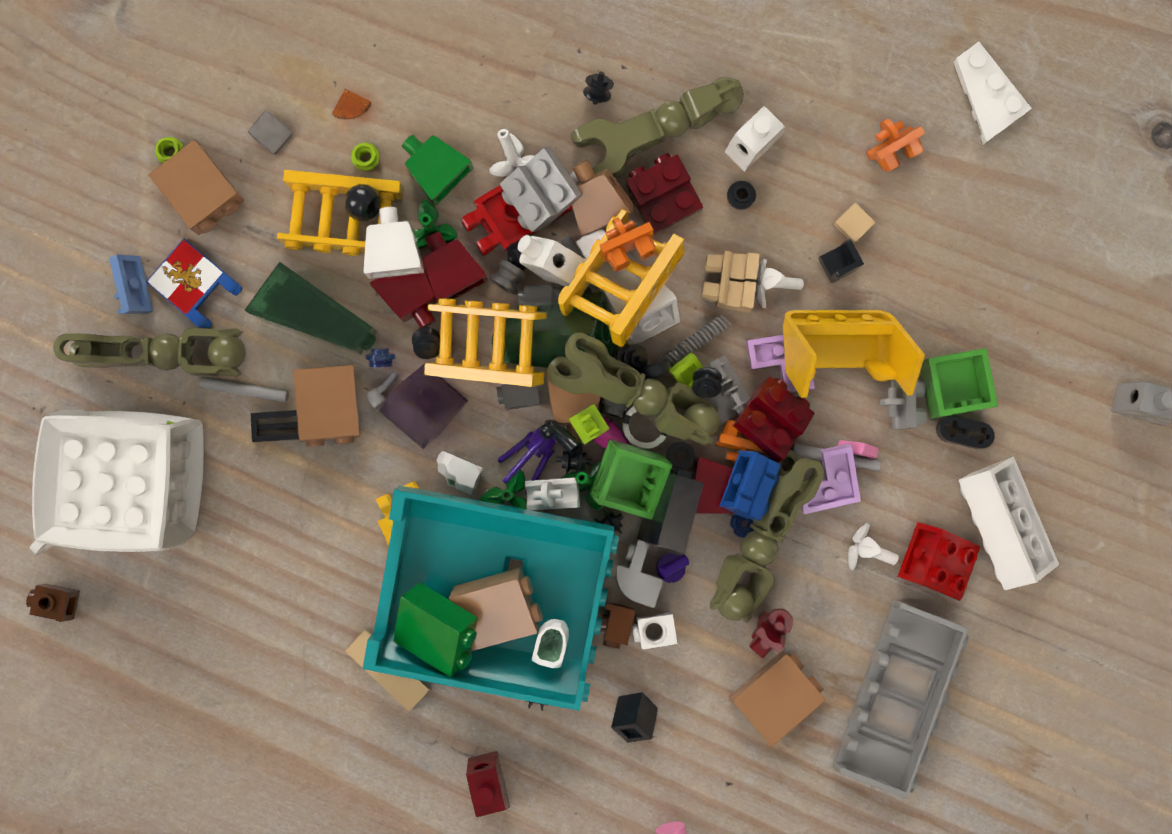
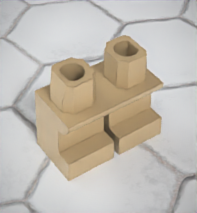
[701,251,760,313]

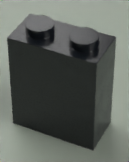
[637,469,704,553]

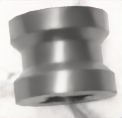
[490,260,526,295]

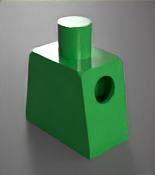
[402,135,473,207]

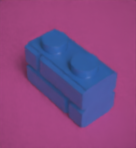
[720,450,781,521]

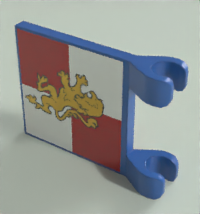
[146,238,243,329]

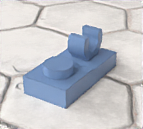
[109,255,153,314]

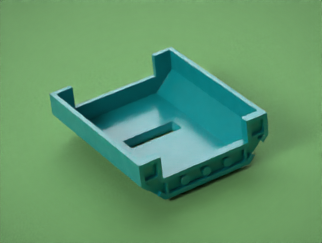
[362,485,619,711]

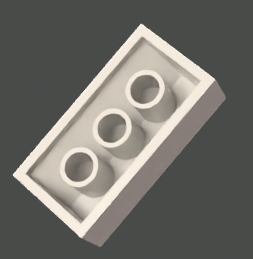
[958,456,1059,590]

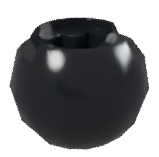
[345,184,381,222]

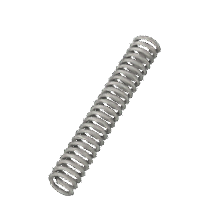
[648,314,731,380]

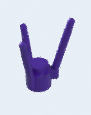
[498,427,556,495]

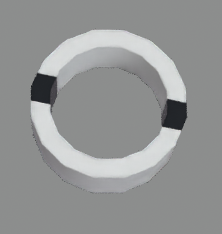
[622,406,667,450]

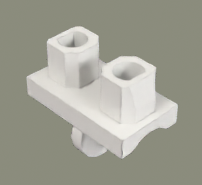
[525,478,580,510]

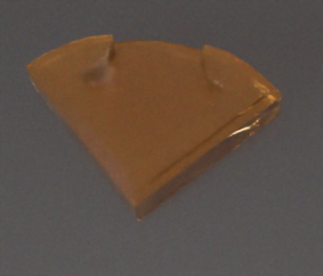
[332,89,372,120]

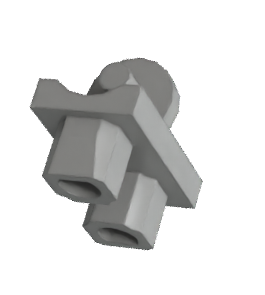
[879,380,927,430]

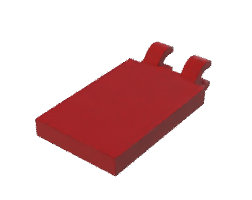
[461,185,573,256]

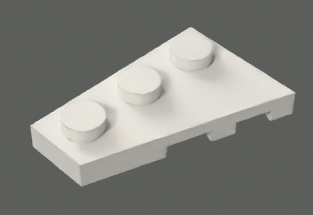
[953,42,1032,145]

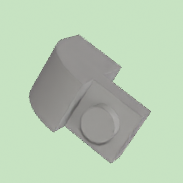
[616,540,663,608]

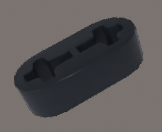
[936,416,995,449]

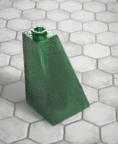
[245,261,377,355]
[492,291,617,370]

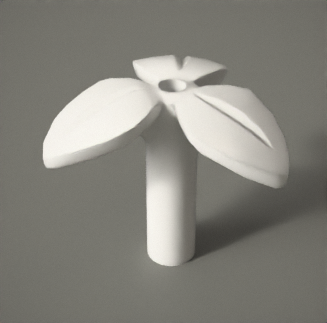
[489,129,534,177]
[755,258,804,308]
[848,522,899,571]

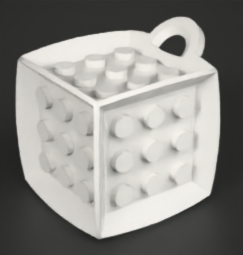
[29,410,204,556]

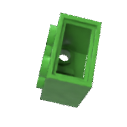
[920,348,998,419]
[590,439,672,520]

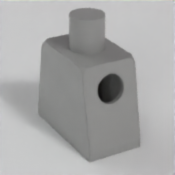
[1111,382,1172,426]

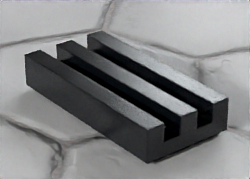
[251,410,299,443]

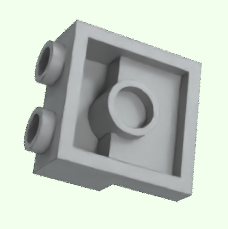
[500,147,582,232]

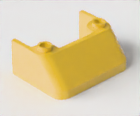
[783,310,925,398]

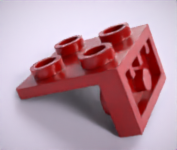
[897,522,980,601]

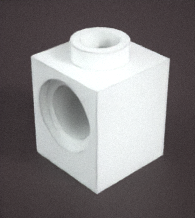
[632,612,678,650]

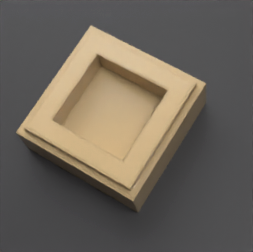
[833,202,876,244]

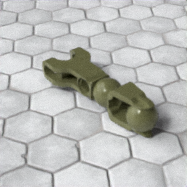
[571,77,744,179]
[53,328,246,377]
[547,333,720,446]
[710,450,824,623]

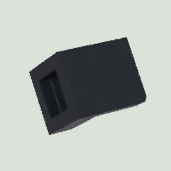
[818,239,864,283]
[611,692,658,743]

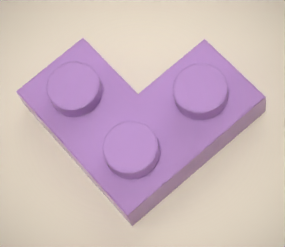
[746,335,815,393]
[801,443,861,514]

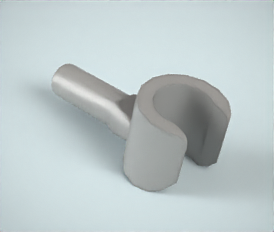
[367,371,399,410]

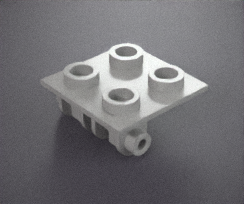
[704,355,750,425]

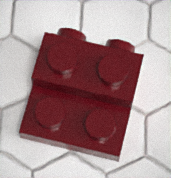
[626,153,703,235]
[733,376,815,463]

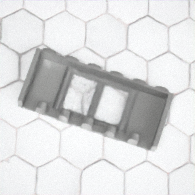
[833,600,969,799]

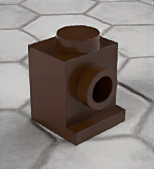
[26,584,80,622]
[600,601,636,649]

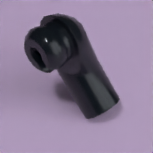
[539,419,582,455]

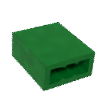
[393,582,478,678]

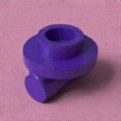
[656,553,689,583]

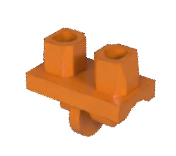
[866,119,925,171]
[600,218,656,272]
[715,420,768,462]

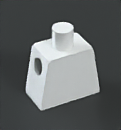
[725,106,785,172]
[364,207,424,279]
[518,235,586,287]

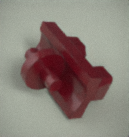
[749,608,793,658]

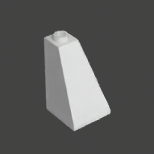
[576,228,680,345]

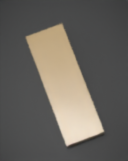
[345,628,431,712]

